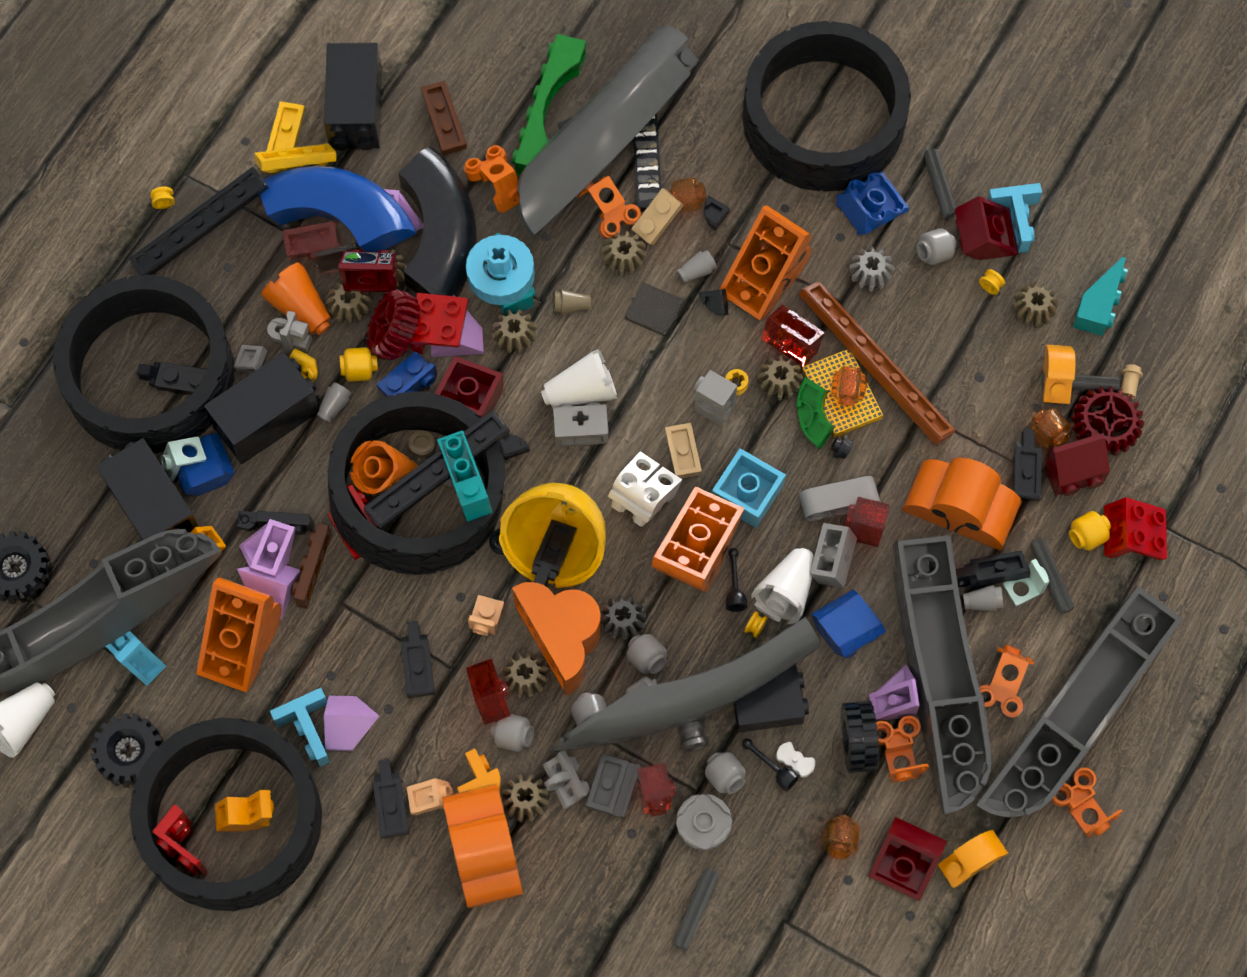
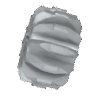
[849,246,894,292]

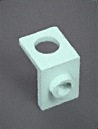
[161,437,206,481]
[1002,559,1050,607]

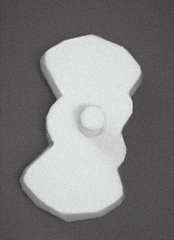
[776,742,815,778]

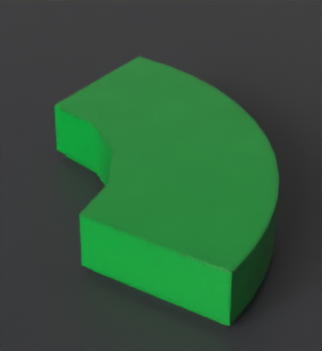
[796,377,835,449]

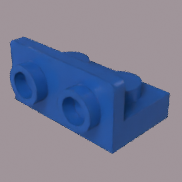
[377,351,437,397]

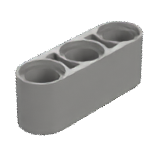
[799,476,881,522]

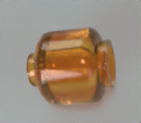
[667,177,706,213]
[831,366,867,406]
[1031,409,1070,448]
[822,815,860,859]

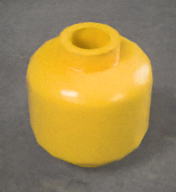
[339,347,378,382]
[1069,511,1111,551]

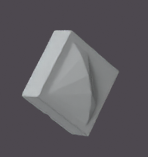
[233,345,267,373]

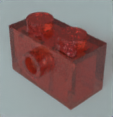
[282,221,342,260]
[761,304,824,367]
[845,497,890,547]
[466,658,511,725]
[637,763,676,816]

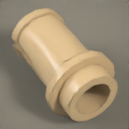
[1121,364,1143,400]

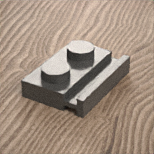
[586,753,641,820]

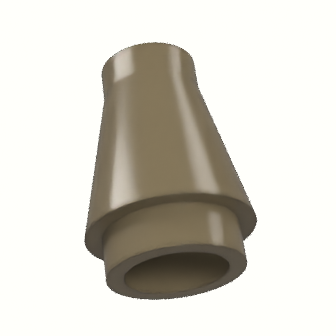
[552,289,591,315]

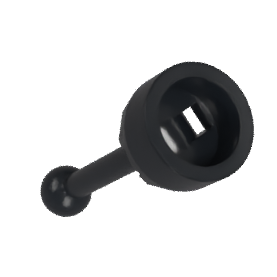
[725,548,747,612]
[742,738,800,792]

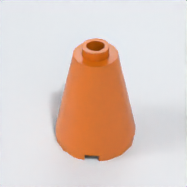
[261,262,331,335]
[350,440,418,494]

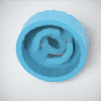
[466,235,535,305]

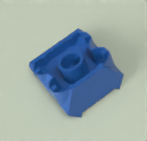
[836,172,909,235]
[177,434,235,496]
[811,590,886,658]

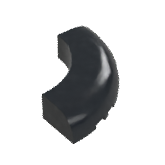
[398,147,477,297]

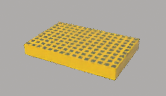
[802,349,883,438]

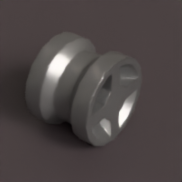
[677,721,709,752]

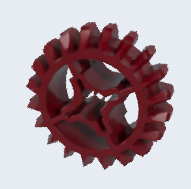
[366,290,420,360]
[1071,386,1144,456]

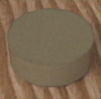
[408,430,436,458]

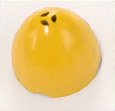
[499,482,606,588]

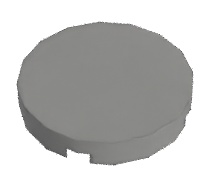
[676,794,732,851]

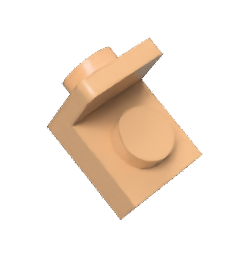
[468,595,505,636]
[407,778,453,815]

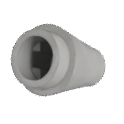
[677,250,717,283]
[317,382,351,423]
[963,585,1004,612]

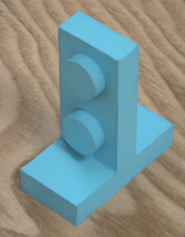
[987,183,1042,253]
[106,631,166,686]
[270,688,330,767]

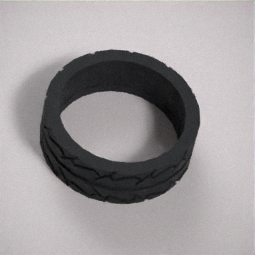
[742,21,911,192]
[53,275,234,453]
[327,391,506,575]
[129,718,322,911]

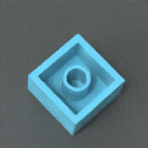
[712,448,786,529]

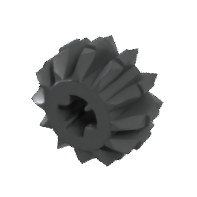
[600,594,646,642]

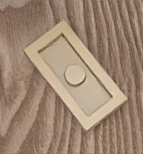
[632,188,684,245]
[665,423,702,479]

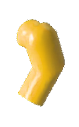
[289,348,318,382]

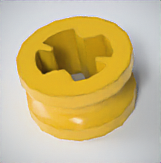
[150,187,175,209]
[979,269,1005,295]
[725,369,749,396]
[744,611,768,638]

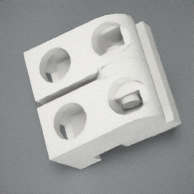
[608,452,682,527]

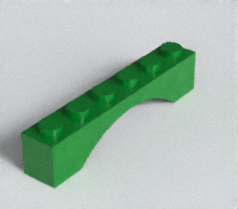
[512,34,586,176]

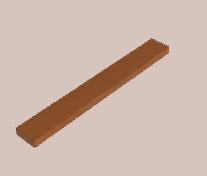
[798,281,956,445]

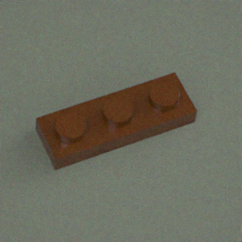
[421,80,467,156]
[292,523,332,609]

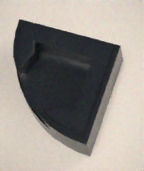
[704,196,730,231]
[699,289,729,316]
[498,434,530,460]

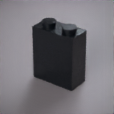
[733,664,809,733]

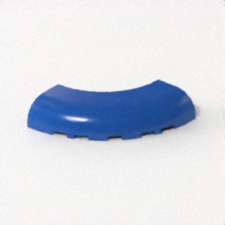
[260,166,417,252]

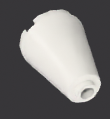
[541,349,617,408]
[751,548,814,624]
[0,682,55,758]

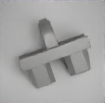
[267,311,312,354]
[543,751,591,809]

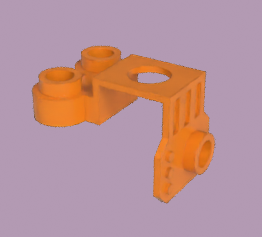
[464,145,520,213]
[576,175,641,239]
[979,644,1034,717]
[876,716,929,783]
[1051,768,1123,838]

